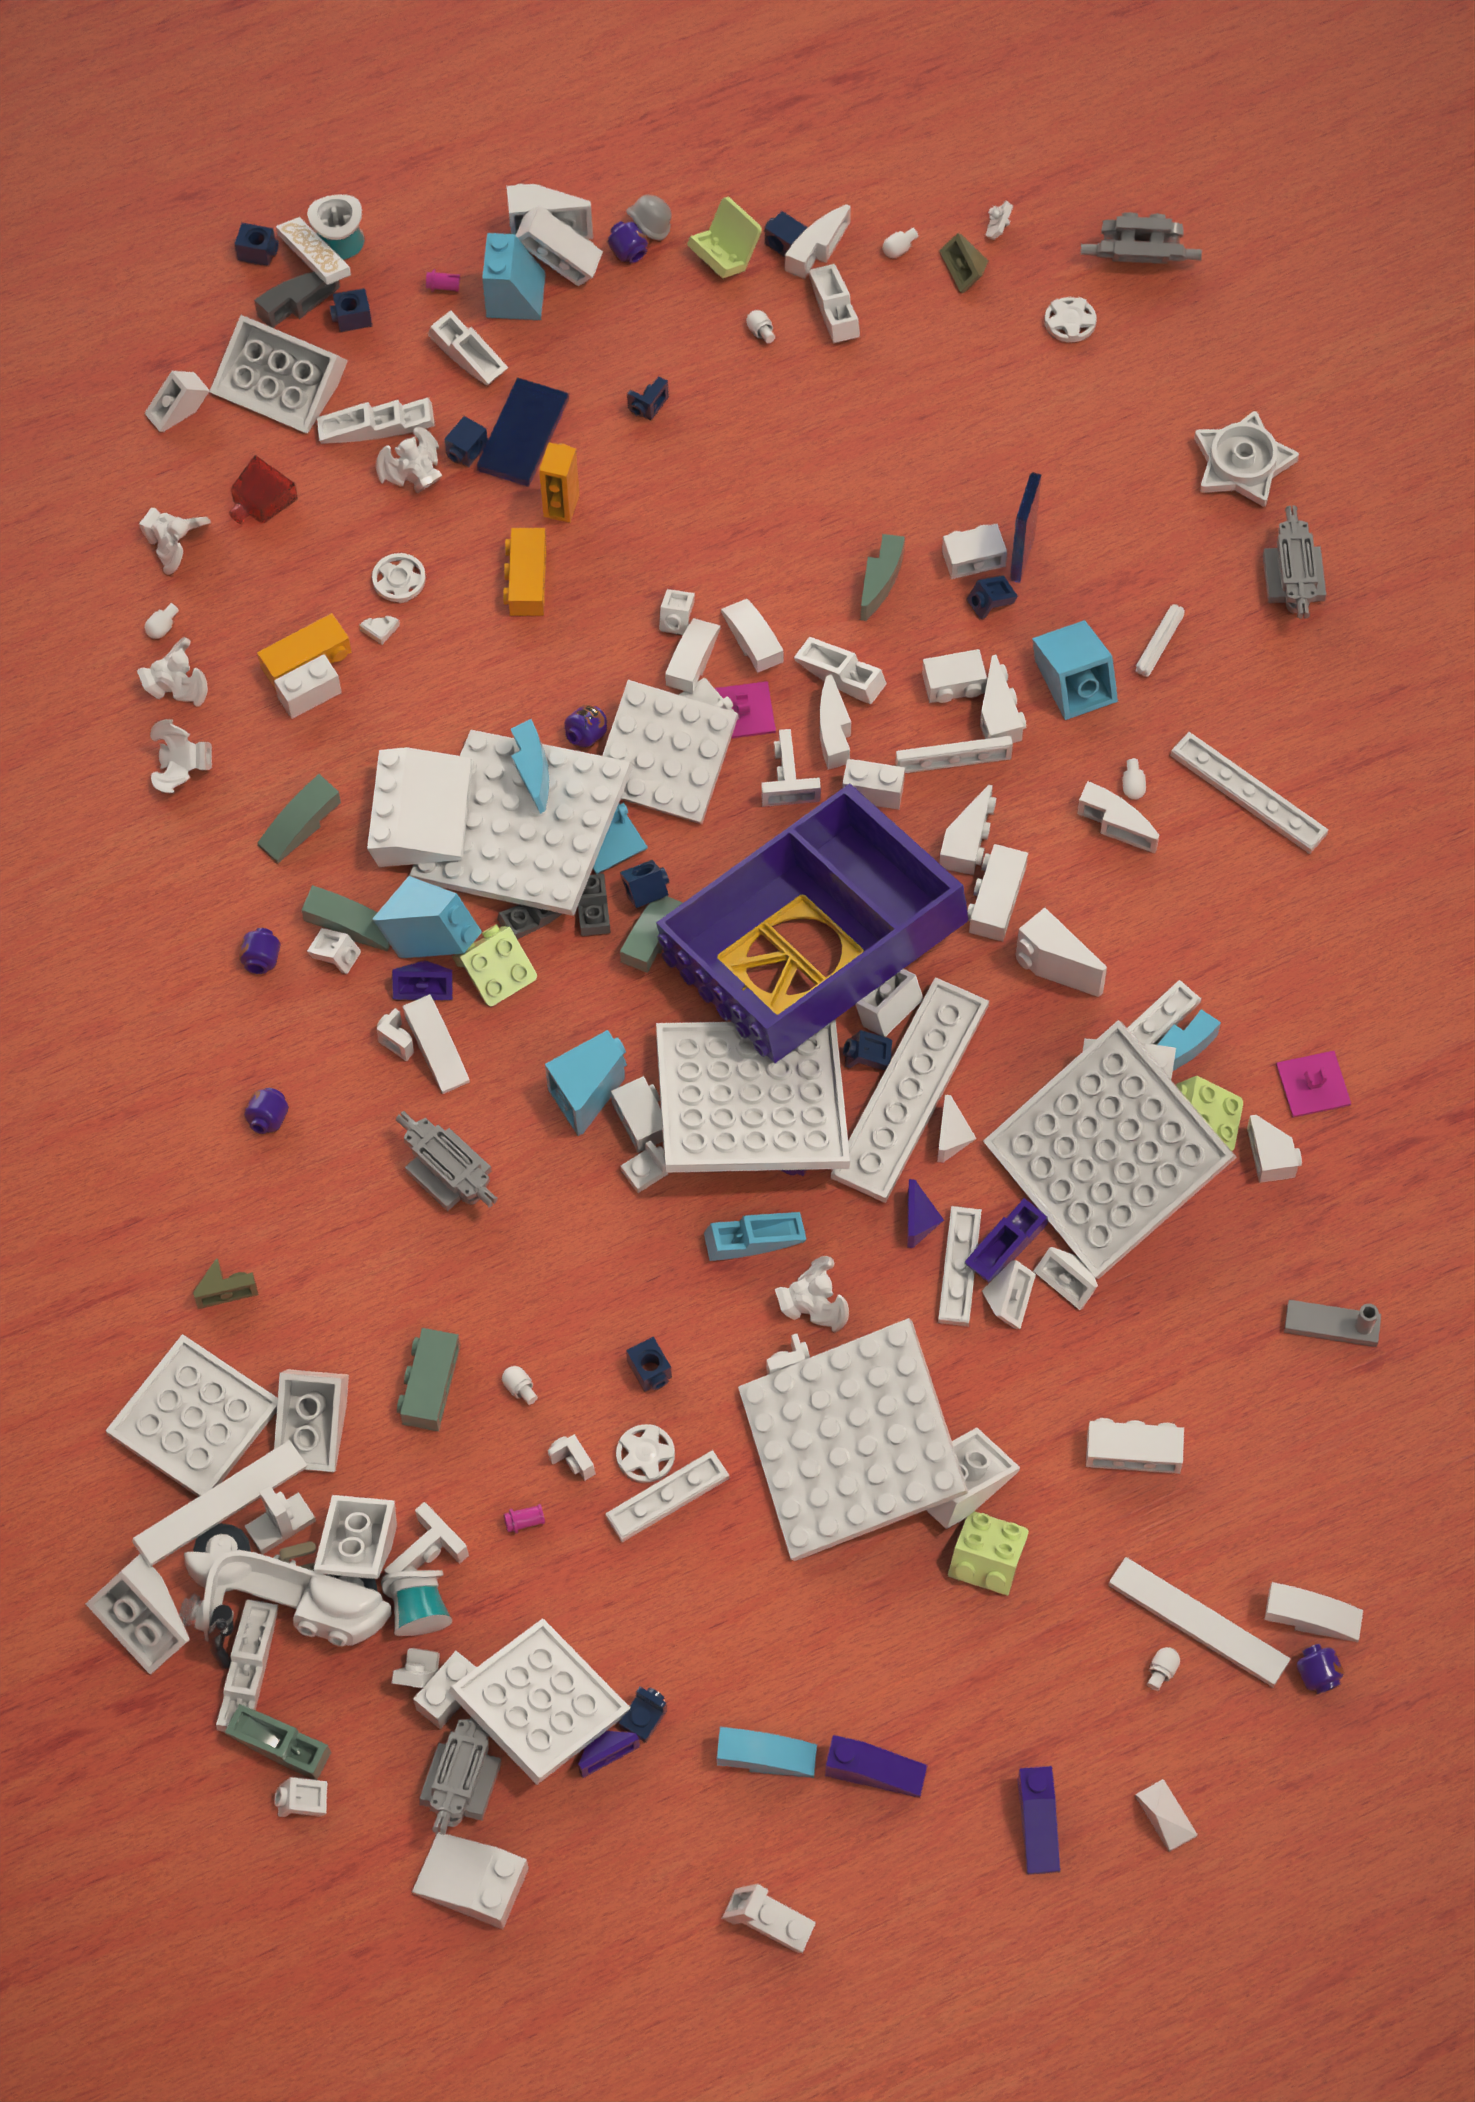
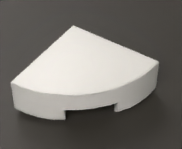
[359,616,400,645]

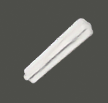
[1136,604,1185,677]

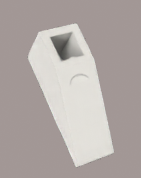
[980,655,1027,743]
[939,785,997,875]

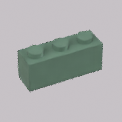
[397,1328,461,1432]

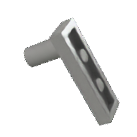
[1284,1300,1381,1347]

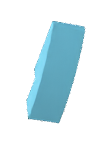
[511,719,549,814]
[1157,1009,1221,1071]
[704,1212,807,1261]
[717,1727,817,1778]

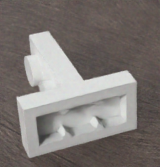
[761,729,821,807]
[245,1485,316,1555]
[384,1502,469,1575]
[722,1884,816,1953]

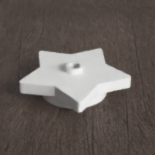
[1194,411,1299,507]

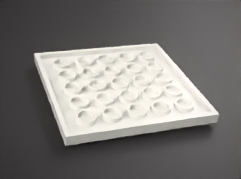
[409,730,633,916]
[656,1020,850,1173]
[983,1020,1237,1279]
[738,1318,969,1561]

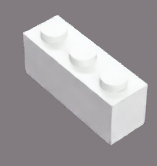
[516,206,603,286]
[967,844,1028,942]
[1086,1418,1184,1474]

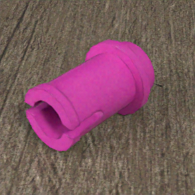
[426,269,460,292]
[504,1504,545,1534]

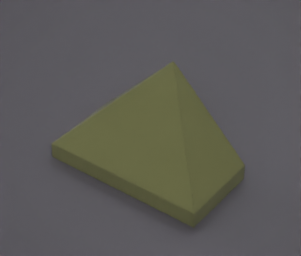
[939,233,988,293]

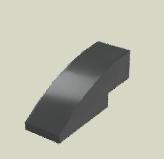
[254,272,340,328]

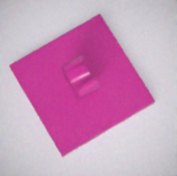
[715,681,776,738]
[1276,1051,1351,1118]

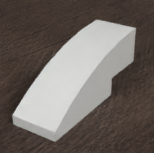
[785,204,851,279]
[809,264,860,343]
[427,310,508,386]
[721,599,784,673]
[665,618,721,693]
[794,637,887,704]
[820,675,851,770]
[1077,781,1159,853]
[403,994,470,1094]
[1264,1582,1363,1642]

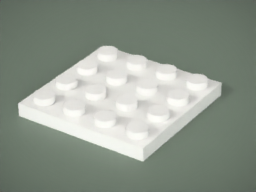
[602,680,739,824]
[106,1334,278,1497]
[449,1619,630,1784]

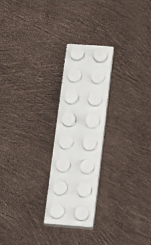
[831,977,989,1203]

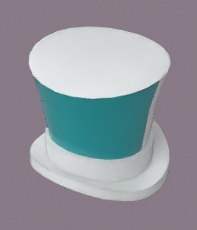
[308,195,365,260]
[381,1570,453,1636]

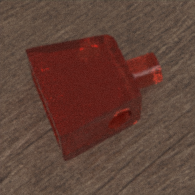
[229,455,298,524]

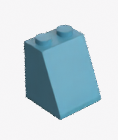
[482,233,546,320]
[1032,620,1118,720]
[373,876,482,958]
[545,1030,627,1136]

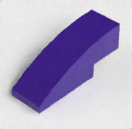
[964,1198,1048,1282]

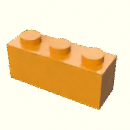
[539,442,580,523]
[503,528,547,616]
[257,613,352,690]

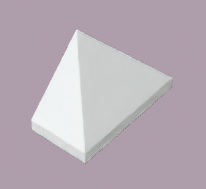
[937,1095,977,1163]
[1034,1247,1098,1310]
[982,1260,1036,1330]
[1135,1779,1197,1852]

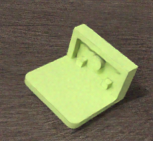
[687,197,762,278]
[452,925,537,1006]
[1175,1075,1243,1151]
[948,1511,1029,1596]

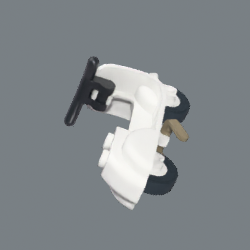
[179,1523,391,1669]

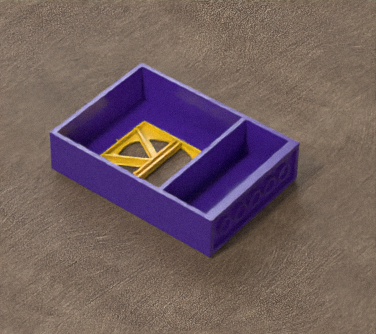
[656,783,969,1063]

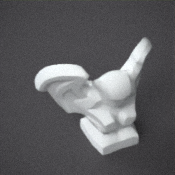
[376,427,442,494]
[139,508,211,575]
[137,637,208,707]
[150,719,212,793]
[775,1256,849,1332]

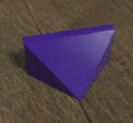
[392,960,453,1000]
[907,1179,944,1248]
[579,1731,640,1778]

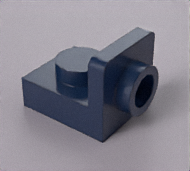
[627,376,669,421]
[967,575,1018,619]
[843,1030,892,1071]
[619,1686,667,1743]

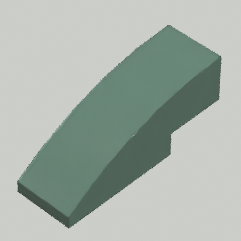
[860,534,905,621]
[258,774,341,863]
[301,885,390,952]
[620,896,683,973]
[225,1704,331,1780]

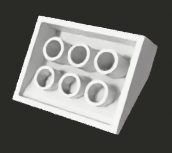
[210,315,348,434]
[367,747,473,867]

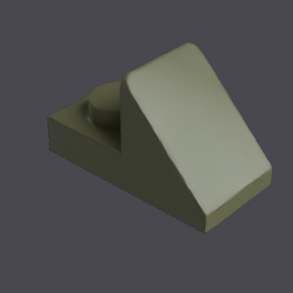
[193,1259,259,1309]

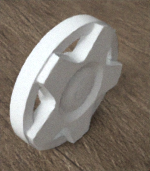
[1045,297,1096,342]
[372,553,426,603]
[616,1424,675,1483]

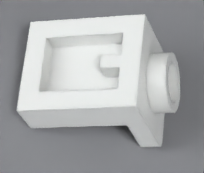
[659,589,695,635]
[307,928,361,974]
[377,1008,414,1061]
[621,1140,668,1193]
[766,1334,810,1374]
[548,1434,596,1481]
[392,1648,440,1688]
[275,1777,327,1817]

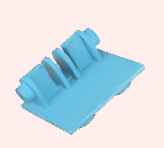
[593,803,648,874]

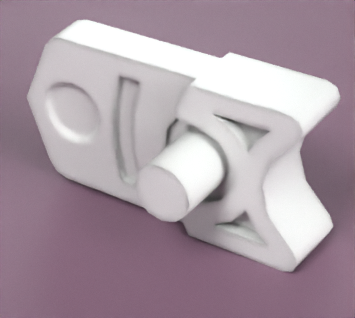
[986,201,1013,239]

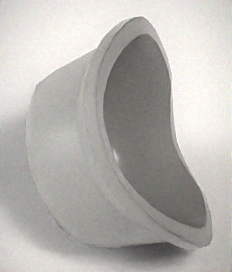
[626,195,672,240]

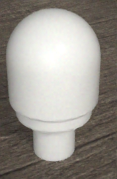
[883,228,919,258]
[746,310,775,343]
[145,603,179,639]
[1122,759,1146,799]
[502,1366,538,1405]
[1147,1647,1180,1691]

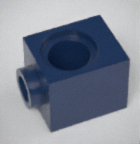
[764,211,808,257]
[234,223,279,266]
[329,288,372,332]
[444,416,488,467]
[620,860,669,908]
[626,1336,672,1392]

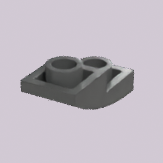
[578,874,611,936]
[497,905,562,939]

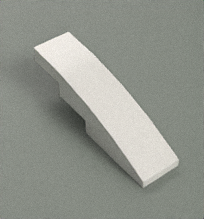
[317,397,435,444]
[216,1599,278,1732]

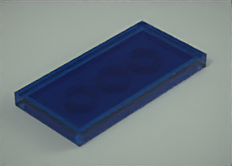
[477,377,569,487]
[1010,472,1042,583]

